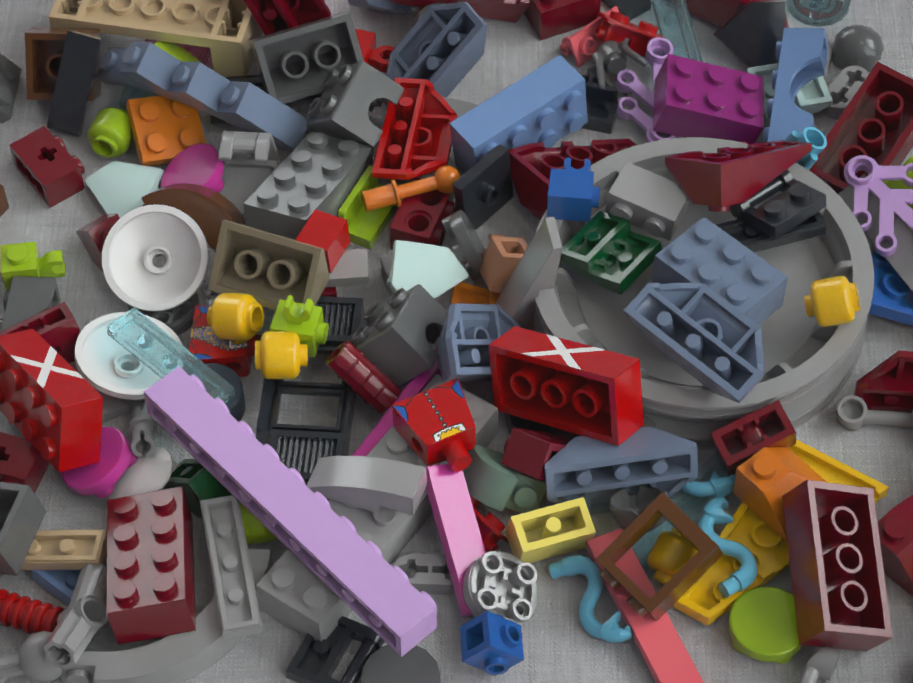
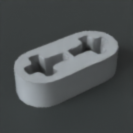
[822,66,869,120]
[394,554,455,595]

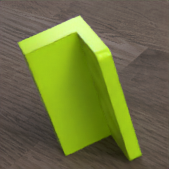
[338,165,403,250]

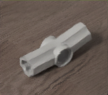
[43,564,109,670]

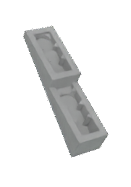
[496,217,563,329]

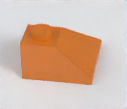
[733,447,826,542]

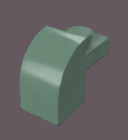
[463,444,546,513]

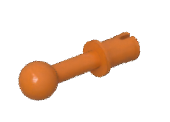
[361,166,461,212]

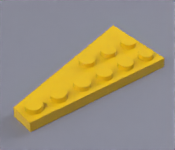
[674,439,889,626]

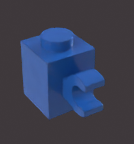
[547,157,600,222]

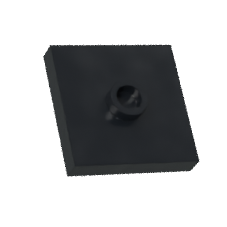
[453,144,514,230]

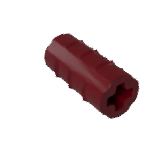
[325,340,402,414]

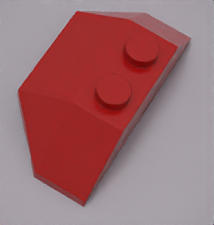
[372,78,457,180]

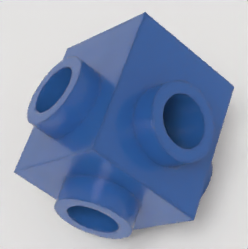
[459,611,524,675]

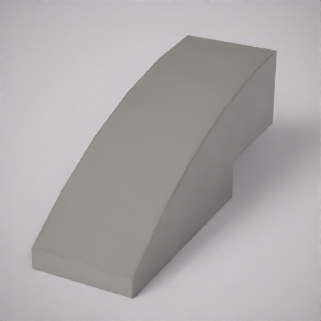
[307,456,427,516]

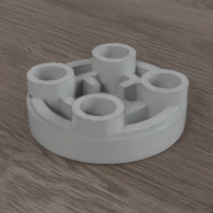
[463,551,538,625]

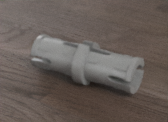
[128,404,157,458]

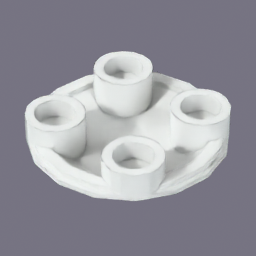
[109,447,177,499]

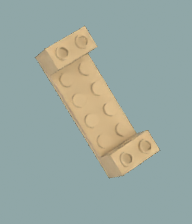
[48,0,262,77]

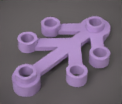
[616,37,680,142]
[844,155,913,257]

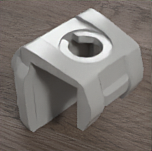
[219,131,279,217]

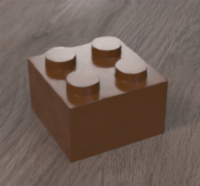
[25,27,101,101]

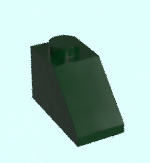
[163,459,232,518]

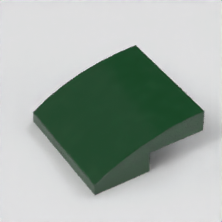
[560,211,662,295]

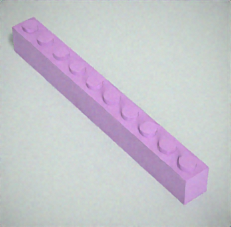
[144,366,437,657]

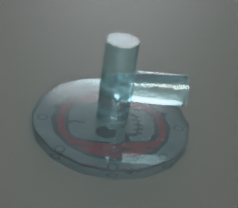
[785,0,851,27]

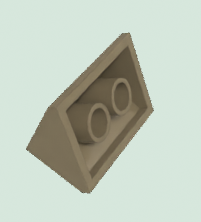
[208,220,329,310]

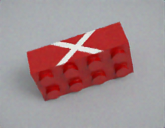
[489,326,644,446]
[0,329,103,472]

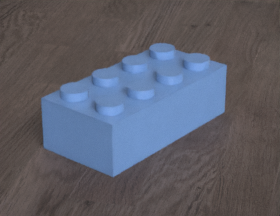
[449,55,588,174]

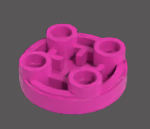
[161,144,225,193]
[61,427,137,499]

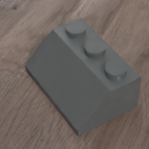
[249,12,364,104]

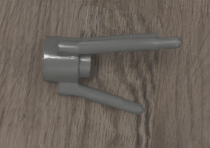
[592,40,648,99]

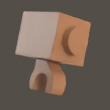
[479,234,528,294]

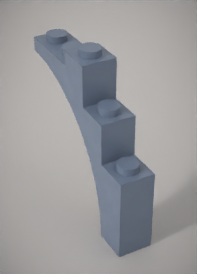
[96,42,309,150]

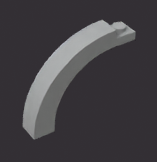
[60,548,273,683]

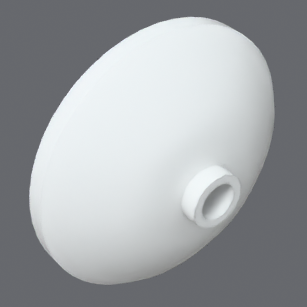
[102,204,209,312]
[74,312,185,400]

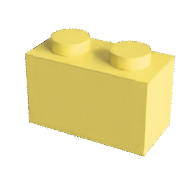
[505,497,596,563]

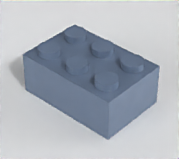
[651,217,788,325]

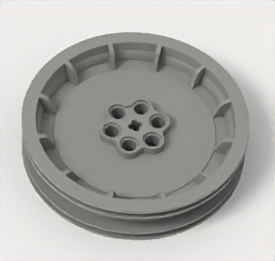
[531,137,874,450]

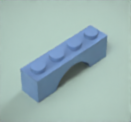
[763,28,828,142]

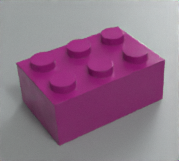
[653,54,764,144]

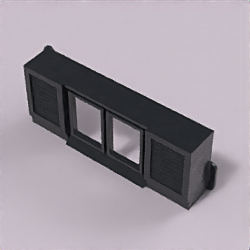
[256,296,365,501]

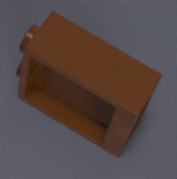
[596,492,723,621]

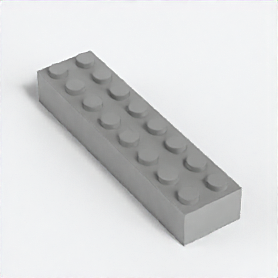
[256,374,498,642]

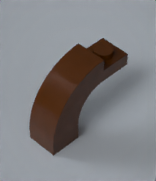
[141,183,245,253]

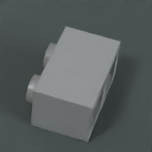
[605,161,690,241]

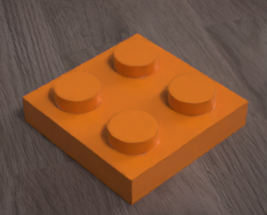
[126,96,206,166]

